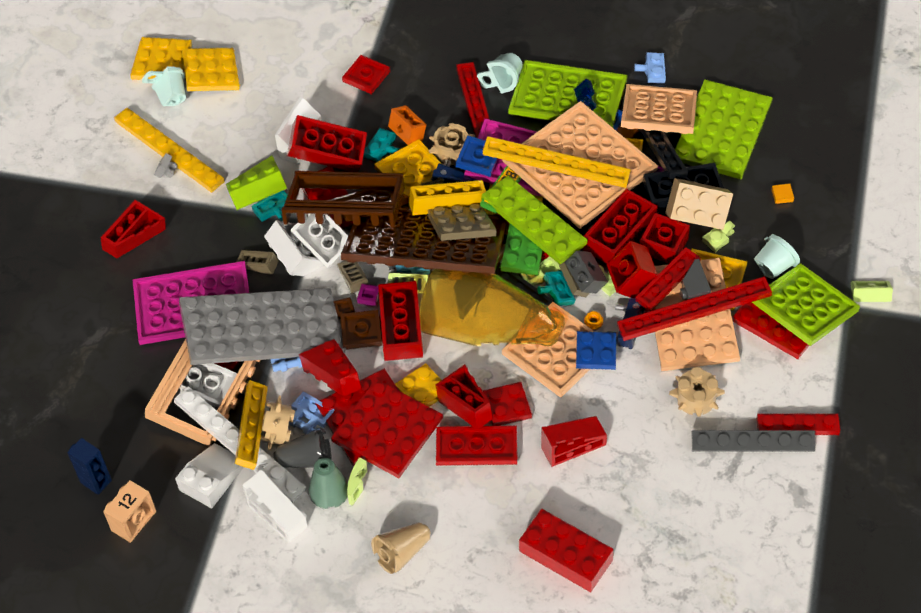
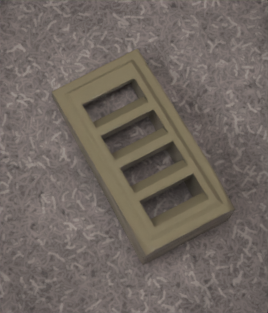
[236,250,279,274]
[337,260,369,294]

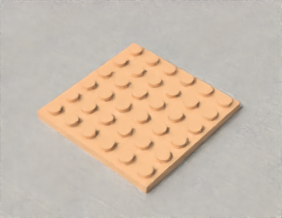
[502,101,658,229]

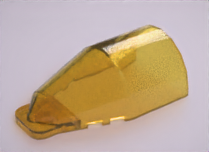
[420,269,565,346]

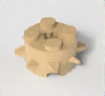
[429,123,475,166]
[669,367,725,417]
[260,395,295,450]

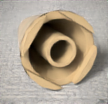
[371,522,431,574]

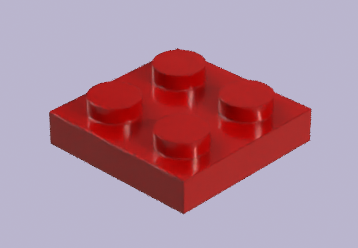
[342,55,390,94]
[483,382,532,426]

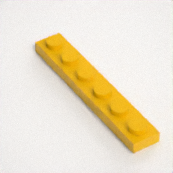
[234,380,268,470]

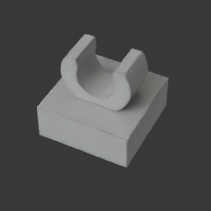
[154,153,177,178]

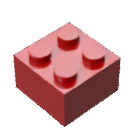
[640,213,690,264]
[607,241,658,298]

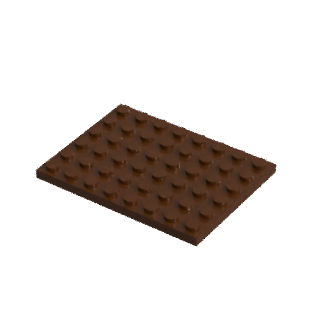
[341,207,507,275]

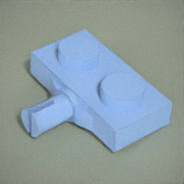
[634,52,666,84]

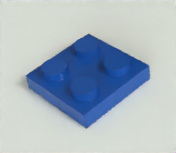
[456,135,498,177]
[576,331,616,370]

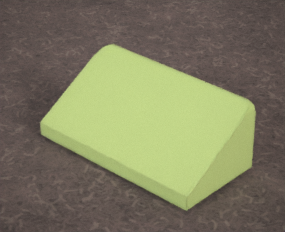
[851,281,893,302]

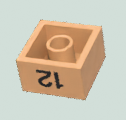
[103,480,156,543]

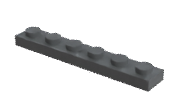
[691,430,815,452]

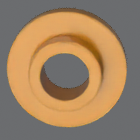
[584,311,603,330]

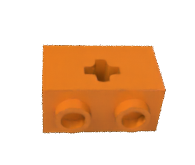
[388,105,426,145]

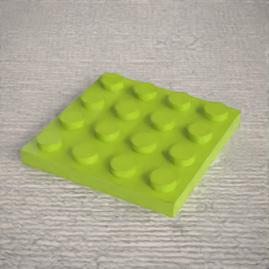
[752,263,860,346]

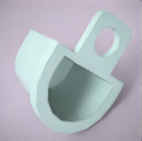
[477,53,523,93]
[142,66,186,106]
[754,234,800,279]

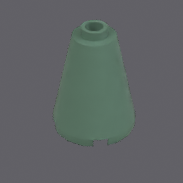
[308,458,348,509]

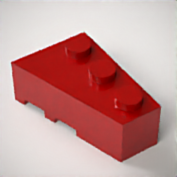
[101,200,166,258]
[299,339,362,397]
[435,364,492,430]
[541,416,607,467]

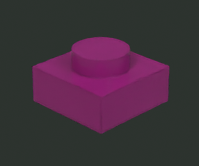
[357,284,379,306]

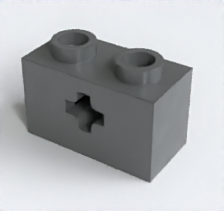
[565,251,608,294]

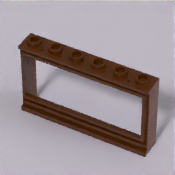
[282,171,405,228]

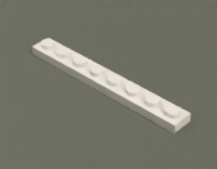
[174,386,306,503]

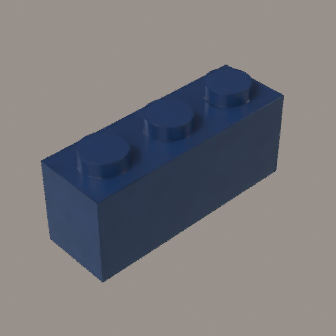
[67,438,112,495]

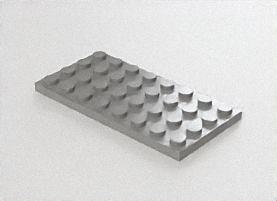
[179,288,346,365]

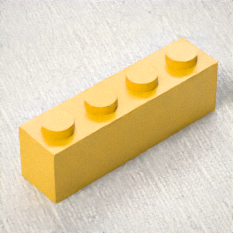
[409,180,486,215]

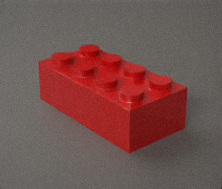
[287,115,367,172]
[583,189,657,264]
[378,281,423,361]
[519,508,614,593]

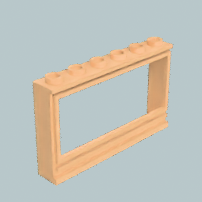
[145,339,261,447]

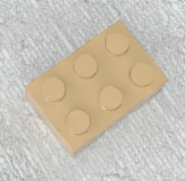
[665,178,733,230]

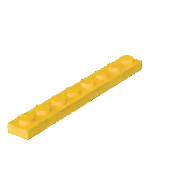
[114,108,225,193]
[483,136,631,188]

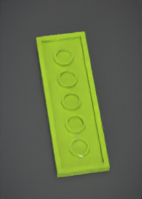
[481,175,587,265]

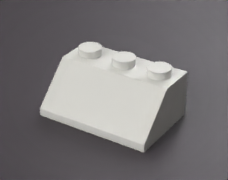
[275,97,321,164]
[290,214,349,269]
[264,220,324,276]

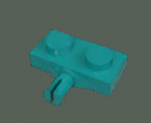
[363,128,400,162]
[251,190,288,222]
[537,271,576,306]

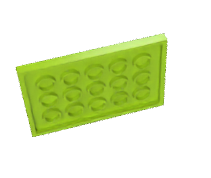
[508,60,627,128]
[675,80,773,180]

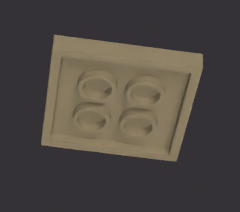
[428,204,496,241]

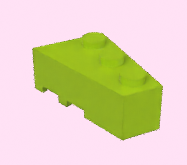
[225,156,287,210]

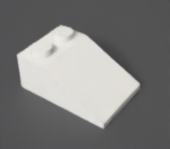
[175,363,237,407]
[175,443,244,508]

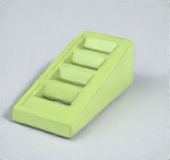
[388,271,428,294]

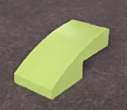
[519,256,561,286]
[347,457,368,506]

